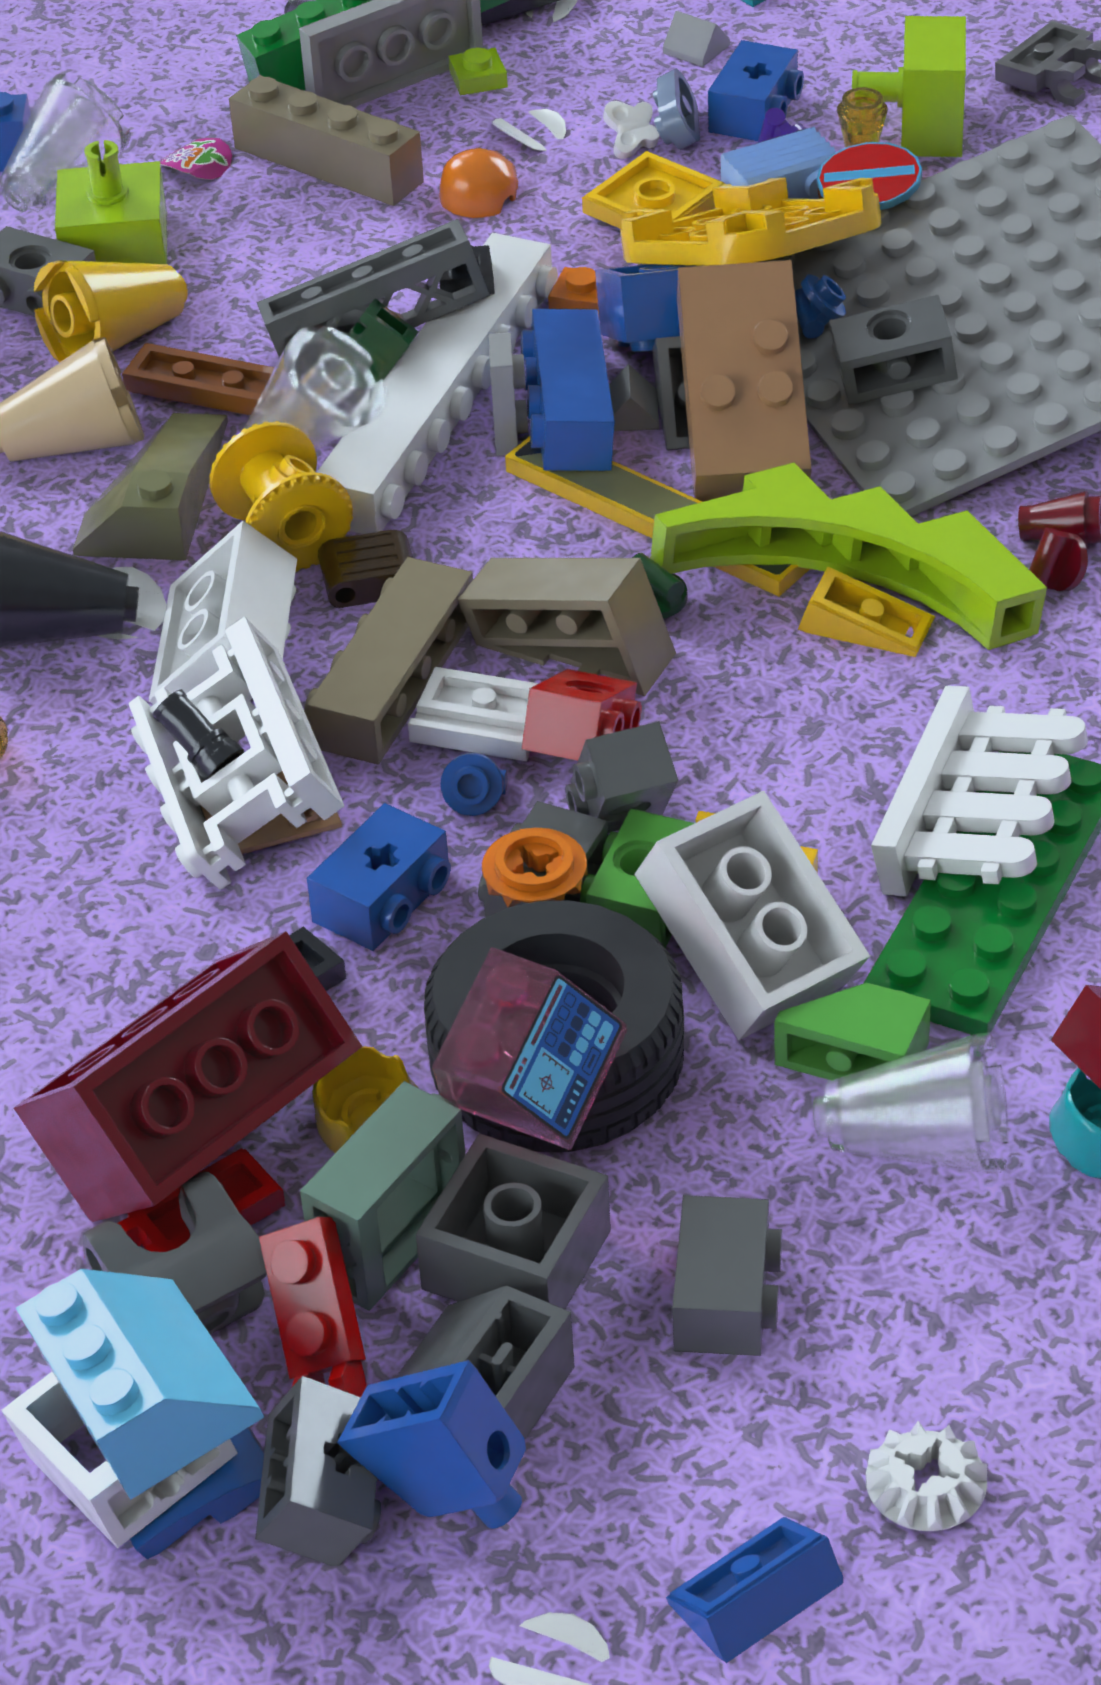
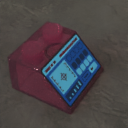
[432,947,627,1150]

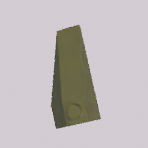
[73,413,228,561]

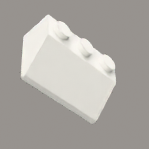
[149,521,297,704]

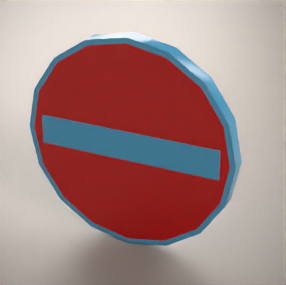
[817,142,922,210]

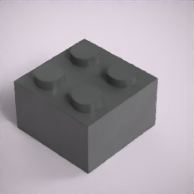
[416,1133,611,1309]

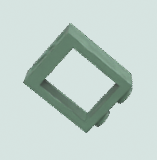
[300,1081,465,1311]

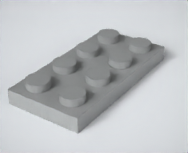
[299,0,483,107]

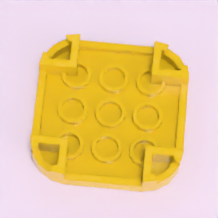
[620,178,882,266]

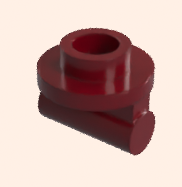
[1029,527,1088,591]

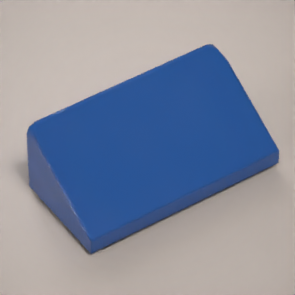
[666,1517,844,1663]

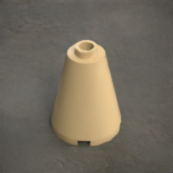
[0,337,145,462]

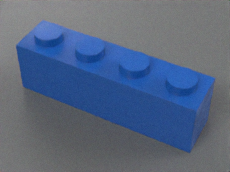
[521,309,615,471]

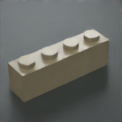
[229,75,424,206]
[304,557,473,765]

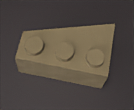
[457,558,676,696]

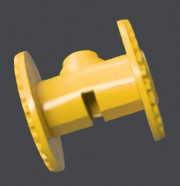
[209,421,353,572]

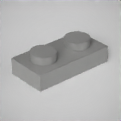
[488,332,528,456]

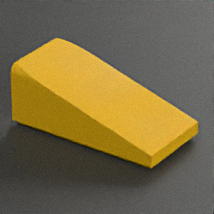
[798,567,935,657]

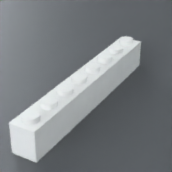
[317,233,558,534]

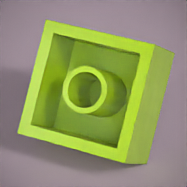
[852,16,966,157]
[55,140,167,264]

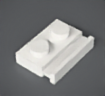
[408,667,539,761]

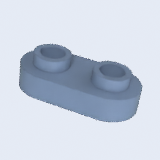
[653,68,700,150]

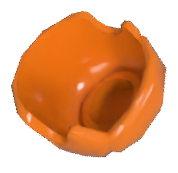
[439,148,518,218]

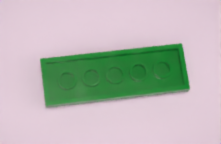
[864,751,1101,1040]

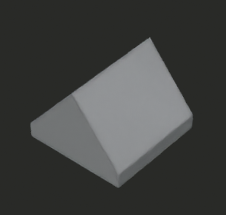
[663,11,730,67]
[609,364,659,431]

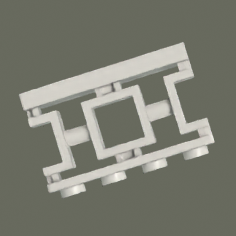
[129,616,344,890]

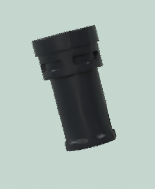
[153,689,244,781]

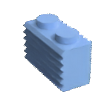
[721,126,836,199]

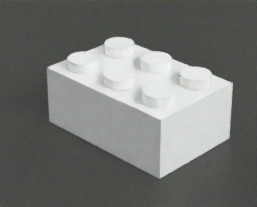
[634,791,870,1040]

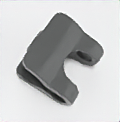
[83,1171,267,1334]

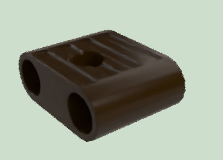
[318,530,413,608]

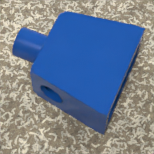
[337,1360,526,1529]

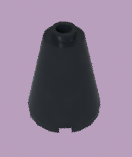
[0,531,139,648]

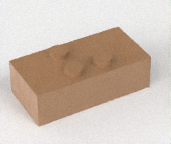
[677,260,811,502]

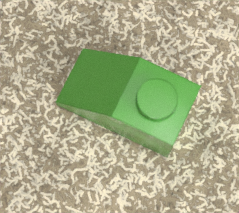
[774,982,931,1100]

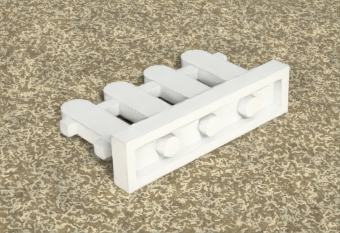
[871,686,1088,896]

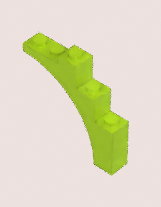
[650,463,1047,650]

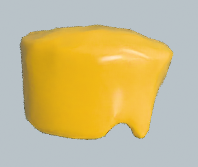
[312,1046,418,1153]

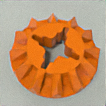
[482,828,587,908]

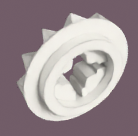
[866,1421,987,1531]

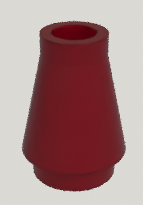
[1018,491,1101,549]

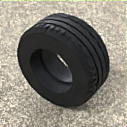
[424,901,684,1152]

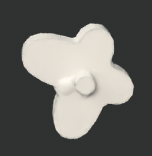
[603,101,659,159]

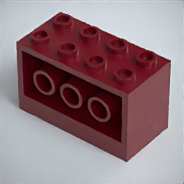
[13,931,363,1222]

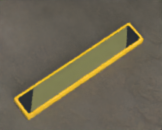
[505,436,810,597]

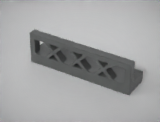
[256,219,490,373]

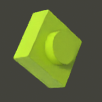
[448,47,508,96]

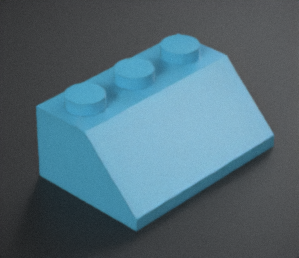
[16,1269,264,1500]

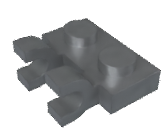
[995,21,1101,107]

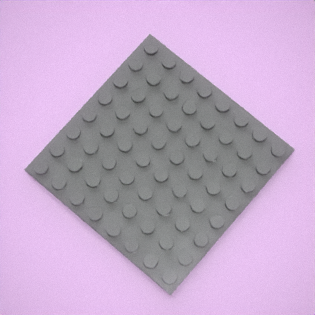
[760,115,1101,517]

